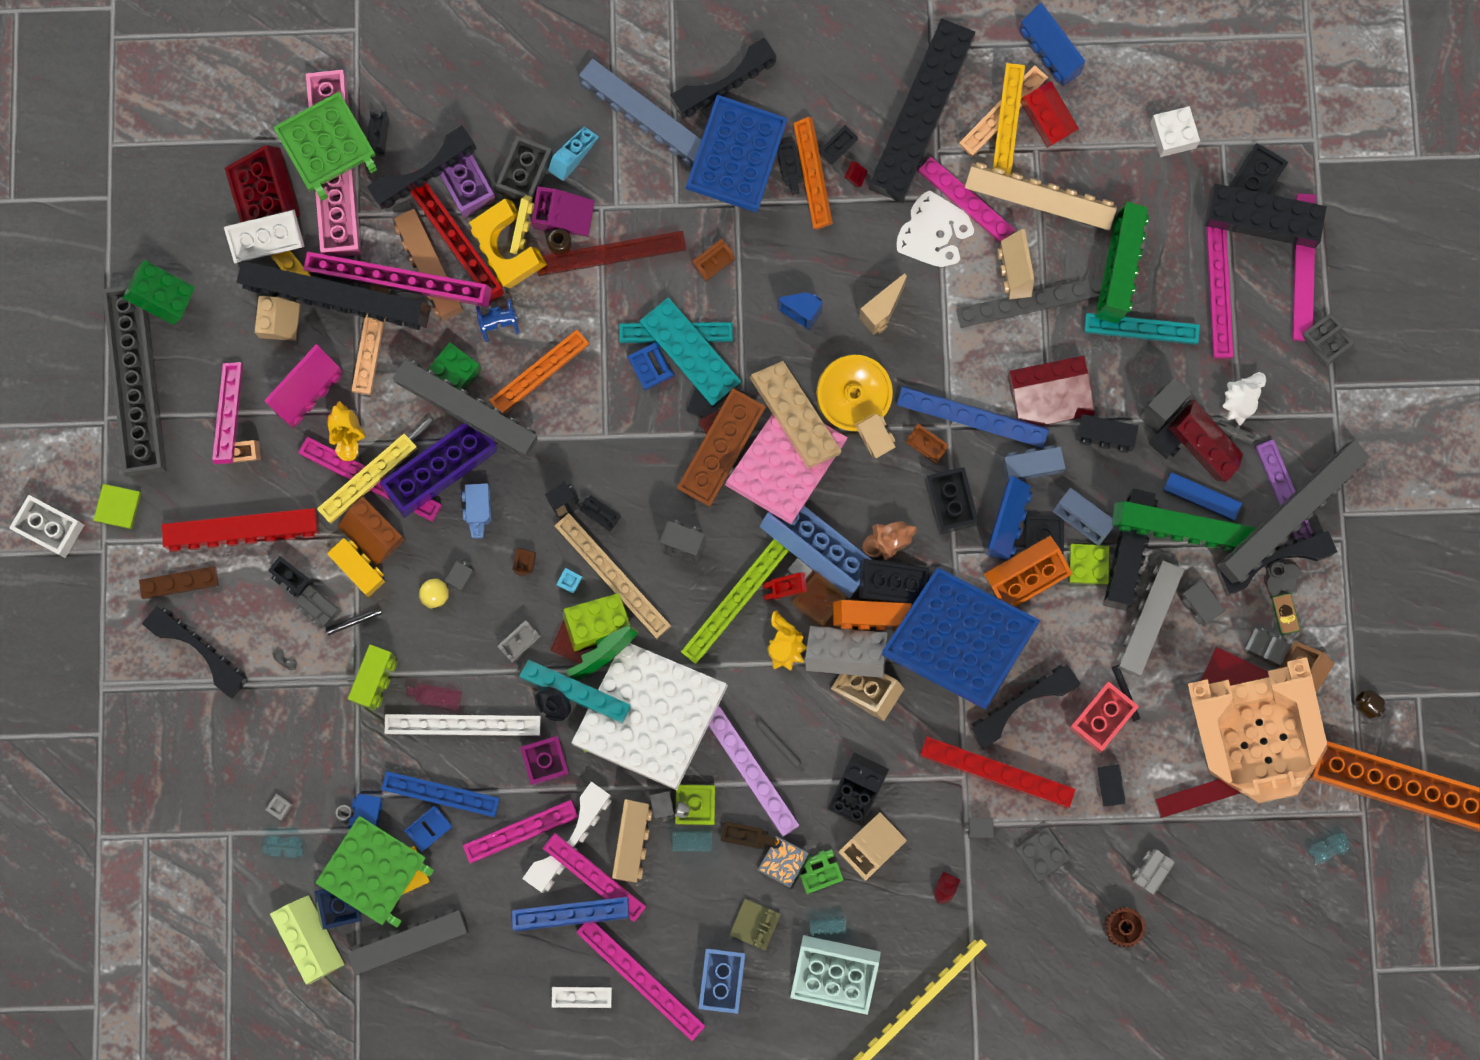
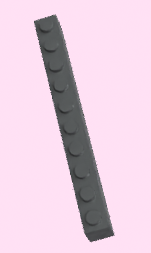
[1217,440,1370,583]

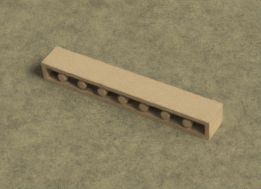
[965,162,1117,230]

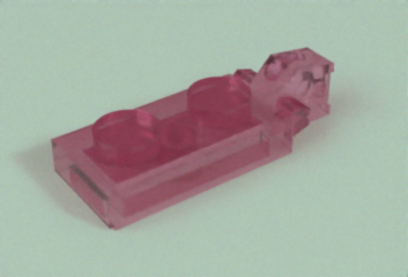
[406,684,462,711]

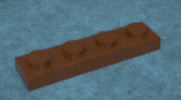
[139,566,219,600]

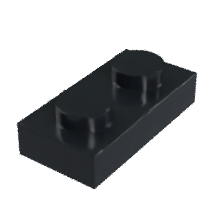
[819,125,858,165]

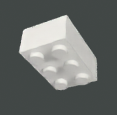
[9,495,84,558]

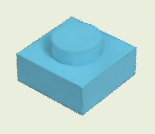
[556,568,583,594]

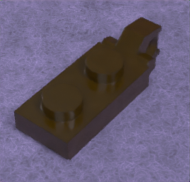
[721,821,777,849]

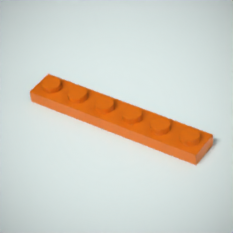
[793,117,833,230]
[489,329,589,415]

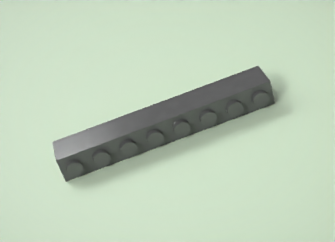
[393,359,538,459]

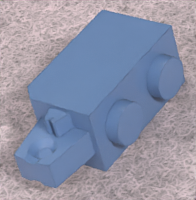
[462,483,491,539]

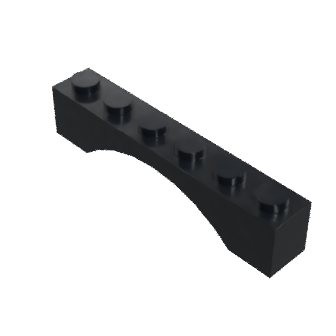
[670,38,776,119]
[367,125,476,210]
[1218,530,1338,596]
[142,606,247,699]
[970,664,1081,750]

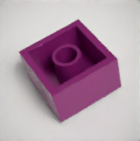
[520,736,570,786]

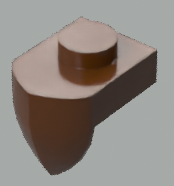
[512,548,537,577]

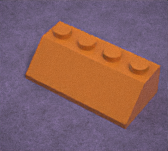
[984,535,1072,607]

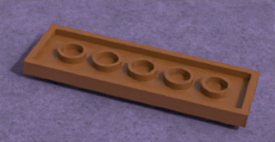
[677,388,766,507]

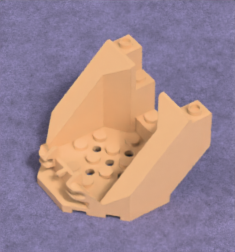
[1188,657,1327,804]

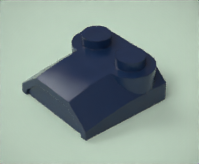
[314,889,362,930]

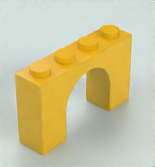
[469,199,547,288]

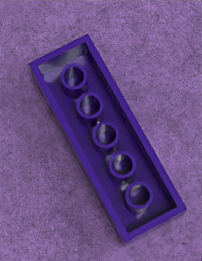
[380,423,497,518]

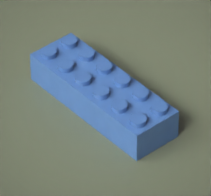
[759,506,872,599]

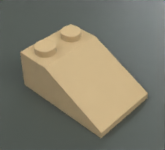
[859,273,907,335]
[831,674,904,721]

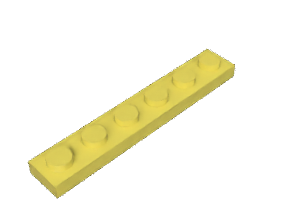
[317,434,418,524]

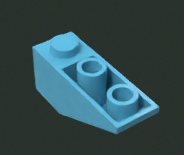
[548,126,599,181]

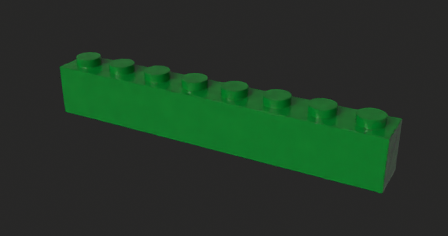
[1112,501,1256,552]

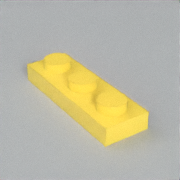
[510,195,534,255]

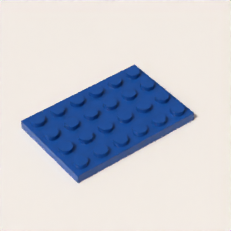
[685,95,788,213]

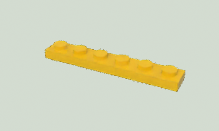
[993,63,1025,175]

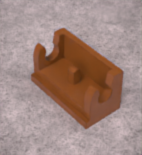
[692,238,735,282]
[906,423,949,464]

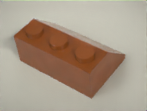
[338,496,405,567]

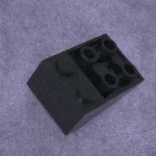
[827,752,889,826]

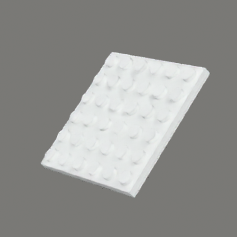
[571,643,728,790]

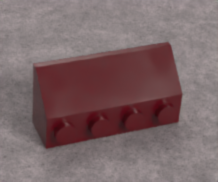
[1167,400,1243,482]

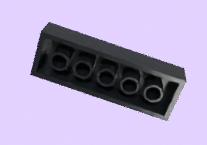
[1204,183,1327,248]
[1103,488,1158,611]

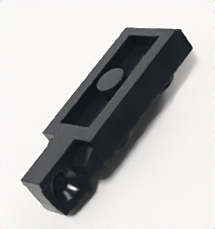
[777,142,802,195]

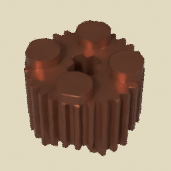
[1103,907,1146,948]

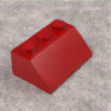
[1020,81,1079,148]

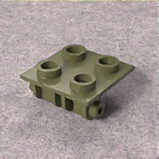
[730,899,781,951]

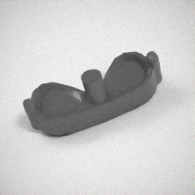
[272,650,297,670]

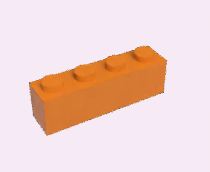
[833,600,912,632]

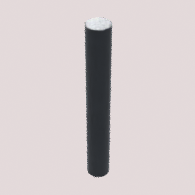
[325,607,382,636]
[1111,665,1141,722]

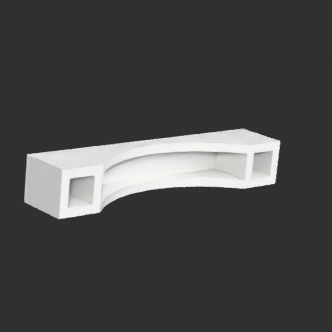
[522,782,612,893]

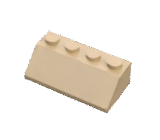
[612,799,653,883]

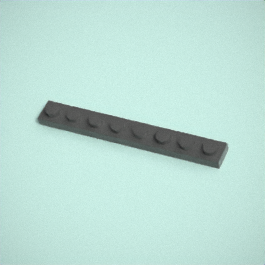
[956,276,1103,328]

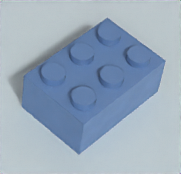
[699,949,745,1014]

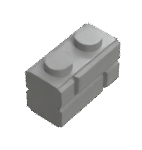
[1132,849,1175,896]

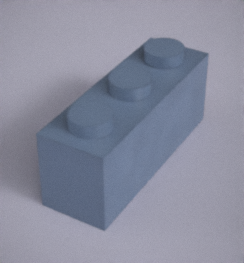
[1003,445,1065,482]
[1052,488,1114,546]

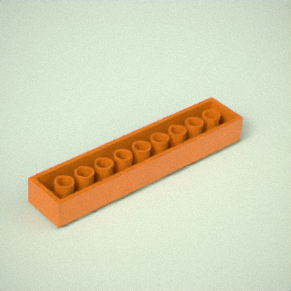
[1308,741,1480,832]

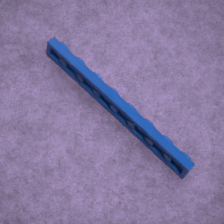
[897,386,1049,448]

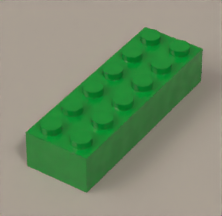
[1095,202,1149,324]

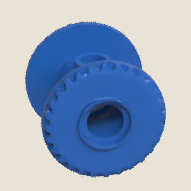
[476,298,520,342]

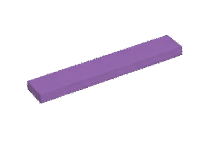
[1255,439,1313,540]

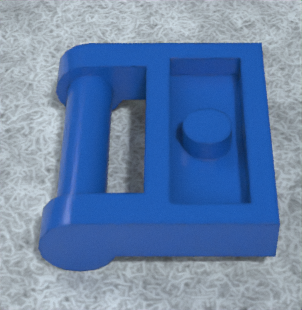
[627,342,675,390]

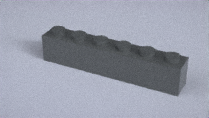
[347,908,469,975]

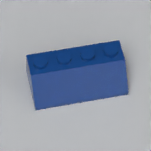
[1019,3,1085,86]
[986,476,1033,561]

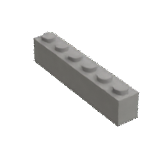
[1116,560,1184,678]

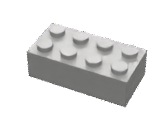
[805,626,888,678]

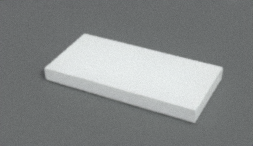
[224,210,305,263]

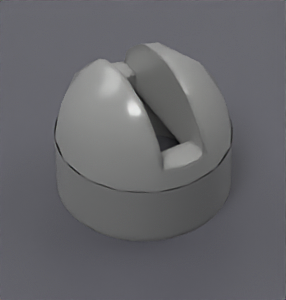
[674,801,690,818]
[336,805,352,822]

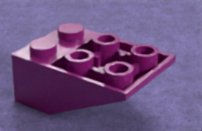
[531,187,595,237]

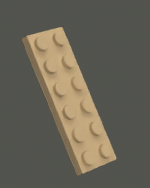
[750,361,841,469]

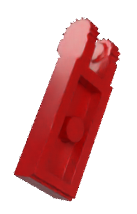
[763,572,807,600]

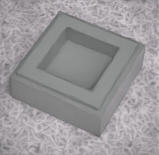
[265,794,293,821]

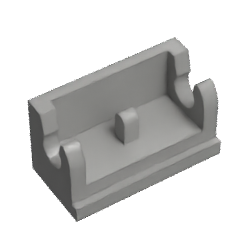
[497,620,541,663]

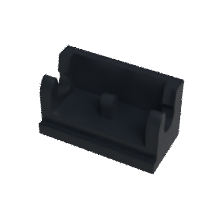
[367,111,389,154]
[1097,764,1126,807]

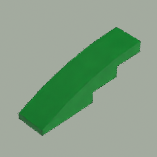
[567,625,638,681]

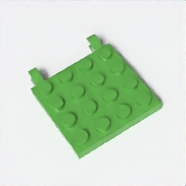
[273,92,378,201]
[316,816,434,928]

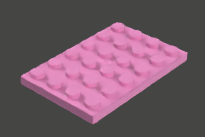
[725,414,848,524]

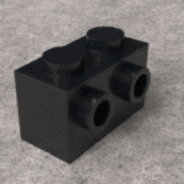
[268,556,314,597]

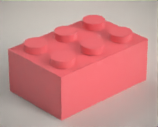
[1069,681,1139,753]

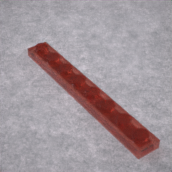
[537,231,686,277]

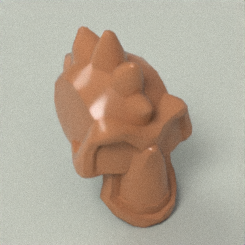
[862,521,917,560]

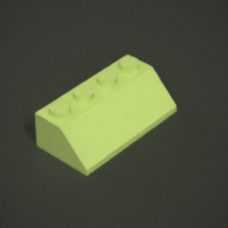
[270,895,345,984]

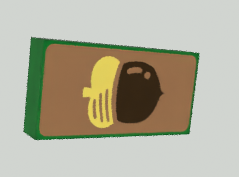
[1271,593,1301,635]

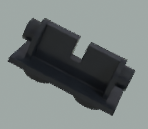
[580,495,621,532]

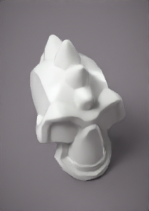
[1223,372,1266,426]

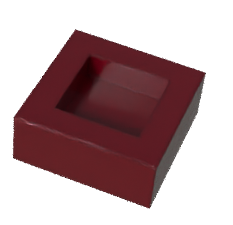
[844,161,868,187]

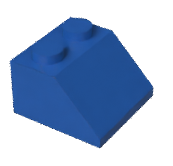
[778,292,823,330]

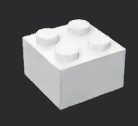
[1150,106,1200,157]

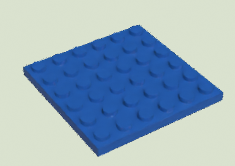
[882,567,1040,710]

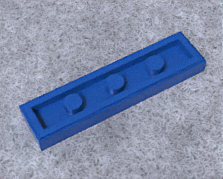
[1163,472,1242,521]

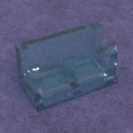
[672,832,712,853]

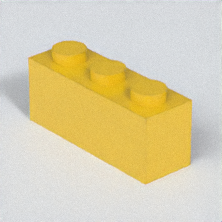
[327,538,385,598]

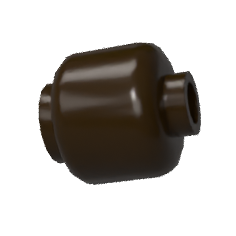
[547,228,572,255]
[1355,690,1385,719]

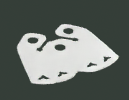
[897,191,974,267]

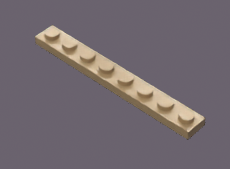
[554,513,671,639]

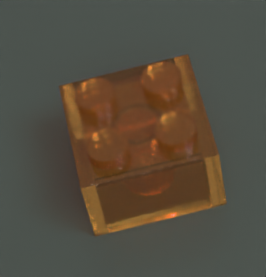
[792,572,847,627]

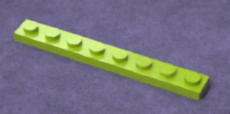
[681,539,789,665]

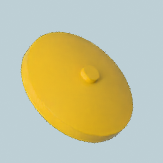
[816,355,893,431]

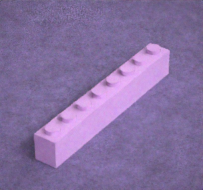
[708,705,799,837]

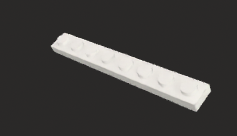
[384,714,541,736]

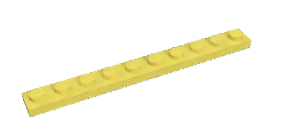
[853,939,986,1060]

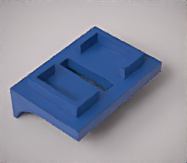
[404,806,452,852]

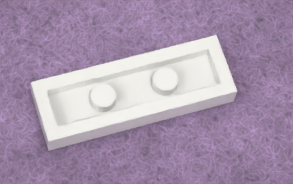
[552,987,612,1008]

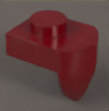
[934,871,961,904]

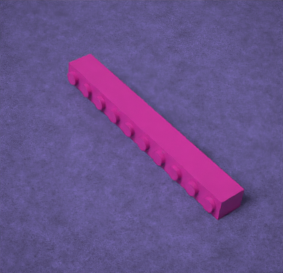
[303,252,492,307]

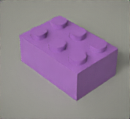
[440,155,496,218]

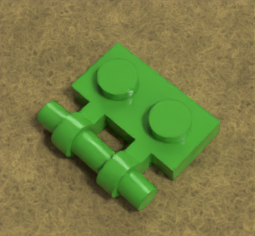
[800,849,844,894]

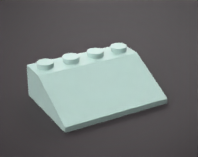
[790,935,881,1015]

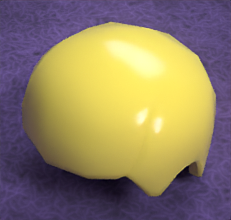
[419,579,449,609]

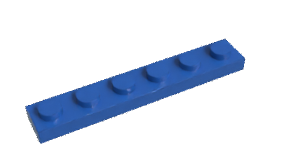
[381,771,500,818]
[512,897,630,931]

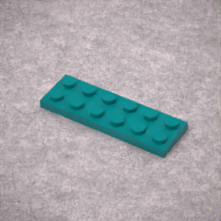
[639,297,742,407]

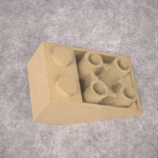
[838,812,907,881]

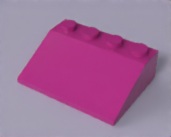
[264,344,343,428]

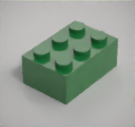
[123,260,195,325]
[428,342,482,414]

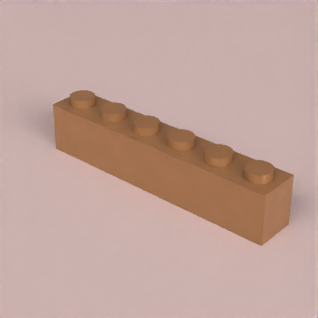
[393,209,463,321]

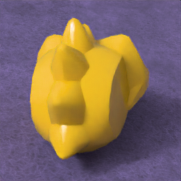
[327,401,366,461]
[767,610,807,670]

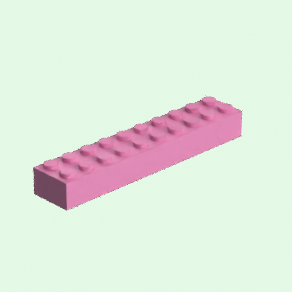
[306,70,362,257]

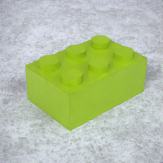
[563,593,630,651]
[348,644,398,711]

